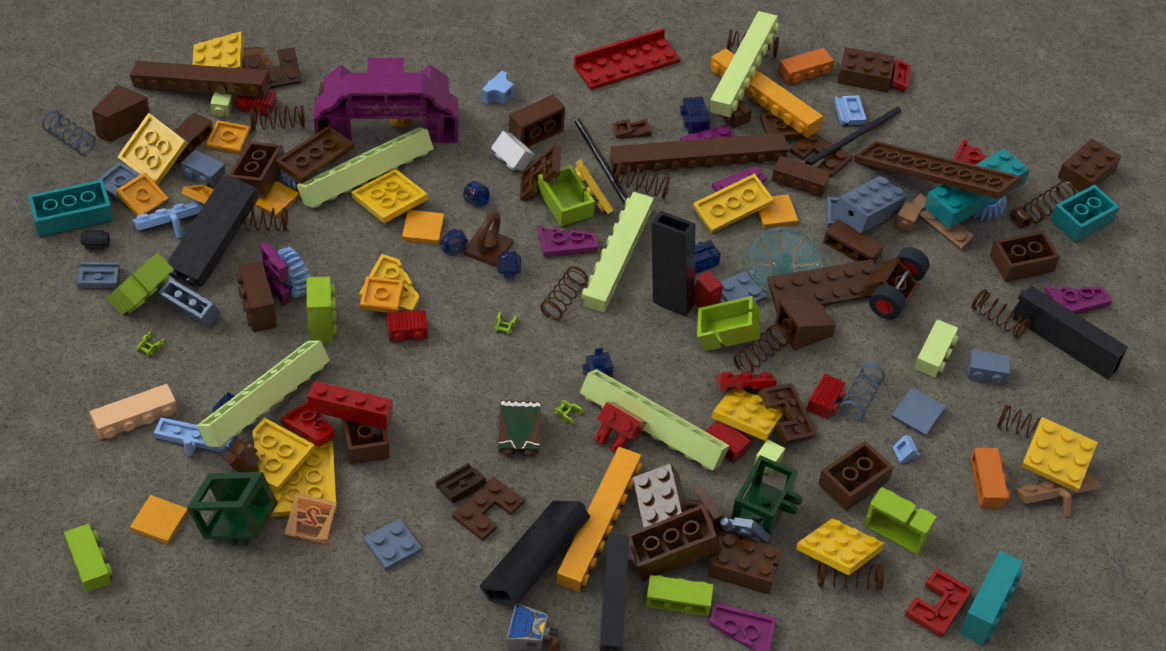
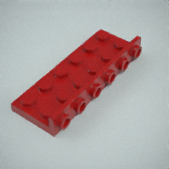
[573,28,681,90]

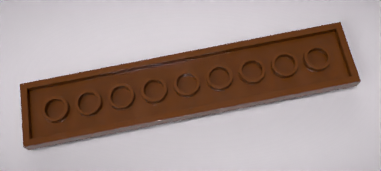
[854,141,1022,199]

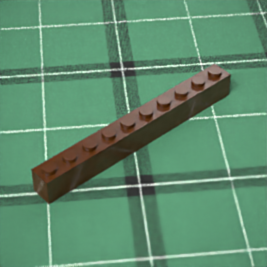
[609,133,788,174]

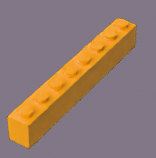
[710,48,823,138]
[556,447,643,592]

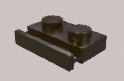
[435,463,486,503]

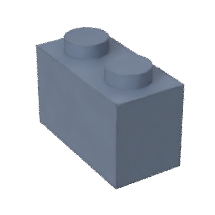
[182,150,226,189]
[967,350,1010,385]

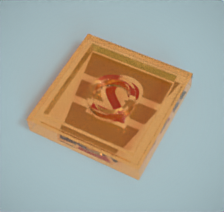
[285,493,337,544]

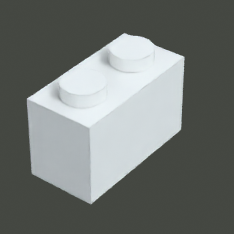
[491,131,535,171]

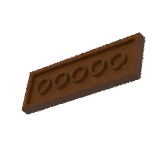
[767,259,876,313]

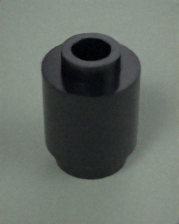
[81,230,110,249]

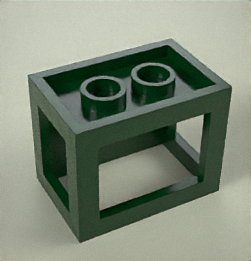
[731,455,803,539]
[187,472,278,545]

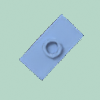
[481,71,514,105]

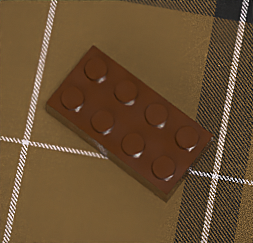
[626,504,722,580]

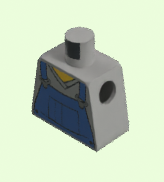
[506,604,559,650]

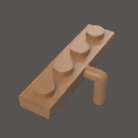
[911,193,975,250]
[1016,473,1099,517]

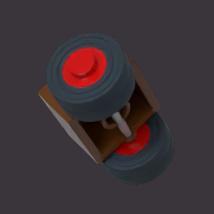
[866,247,930,320]

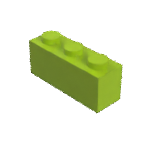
[64,523,113,593]
[645,575,713,616]

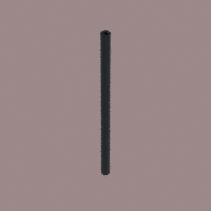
[805,106,901,166]
[574,119,628,206]

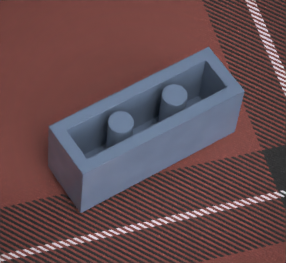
[158,278,221,328]

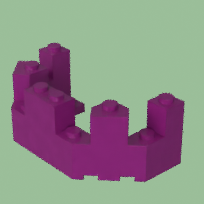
[314,58,459,143]

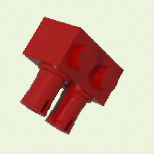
[594,402,647,453]

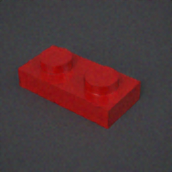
[890,58,911,92]

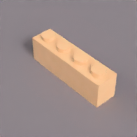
[89,384,178,440]

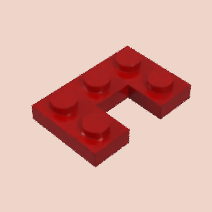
[905,568,973,638]

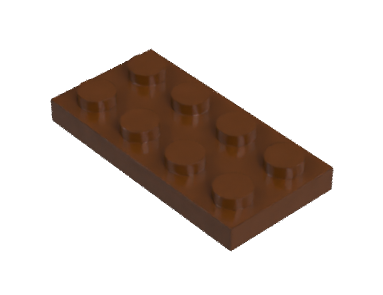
[276,126,354,184]

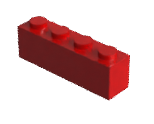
[308,381,393,430]

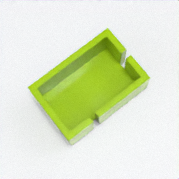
[537,165,595,227]
[105,252,174,315]
[306,276,337,343]
[697,296,760,351]
[863,487,937,555]

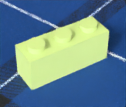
[914,319,959,378]

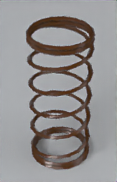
[727,29,779,58]
[250,105,305,130]
[613,162,671,199]
[1024,180,1076,224]
[238,207,288,231]
[540,266,588,320]
[971,289,1031,339]
[734,324,789,373]
[997,404,1062,438]
[817,561,884,591]

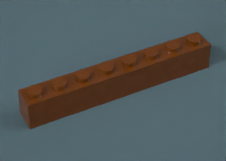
[130,61,272,98]

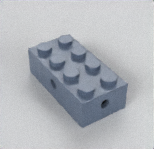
[833,176,908,234]

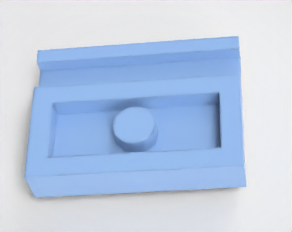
[834,95,867,126]

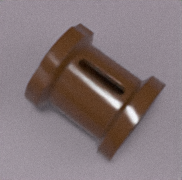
[1010,205,1034,229]

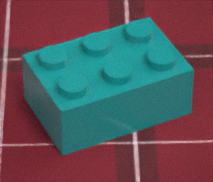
[1051,184,1120,242]

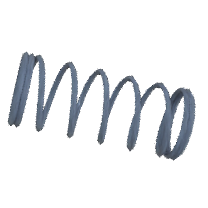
[42,110,96,155]
[840,363,885,420]

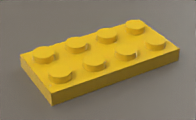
[693,173,774,234]

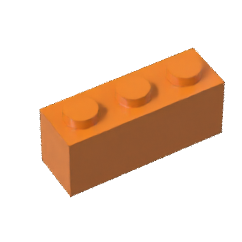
[778,48,834,85]
[971,448,1010,508]

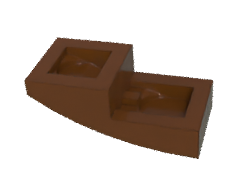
[612,119,652,139]

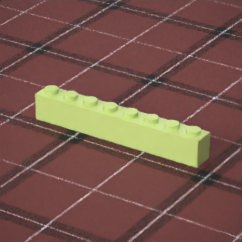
[710,11,779,117]
[297,127,434,208]
[581,192,654,312]
[197,340,330,448]
[580,369,730,470]

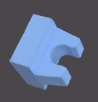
[893,435,920,463]

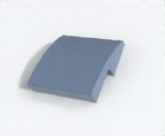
[892,388,946,436]

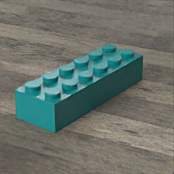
[924,148,1030,229]

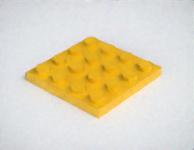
[251,441,337,517]

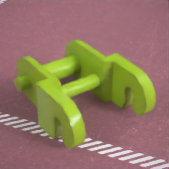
[494,311,518,336]
[136,332,166,357]
[553,400,584,426]

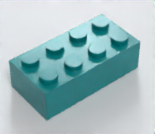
[28,179,113,237]
[959,551,1024,645]

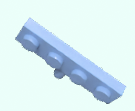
[133,200,204,238]
[154,417,239,456]

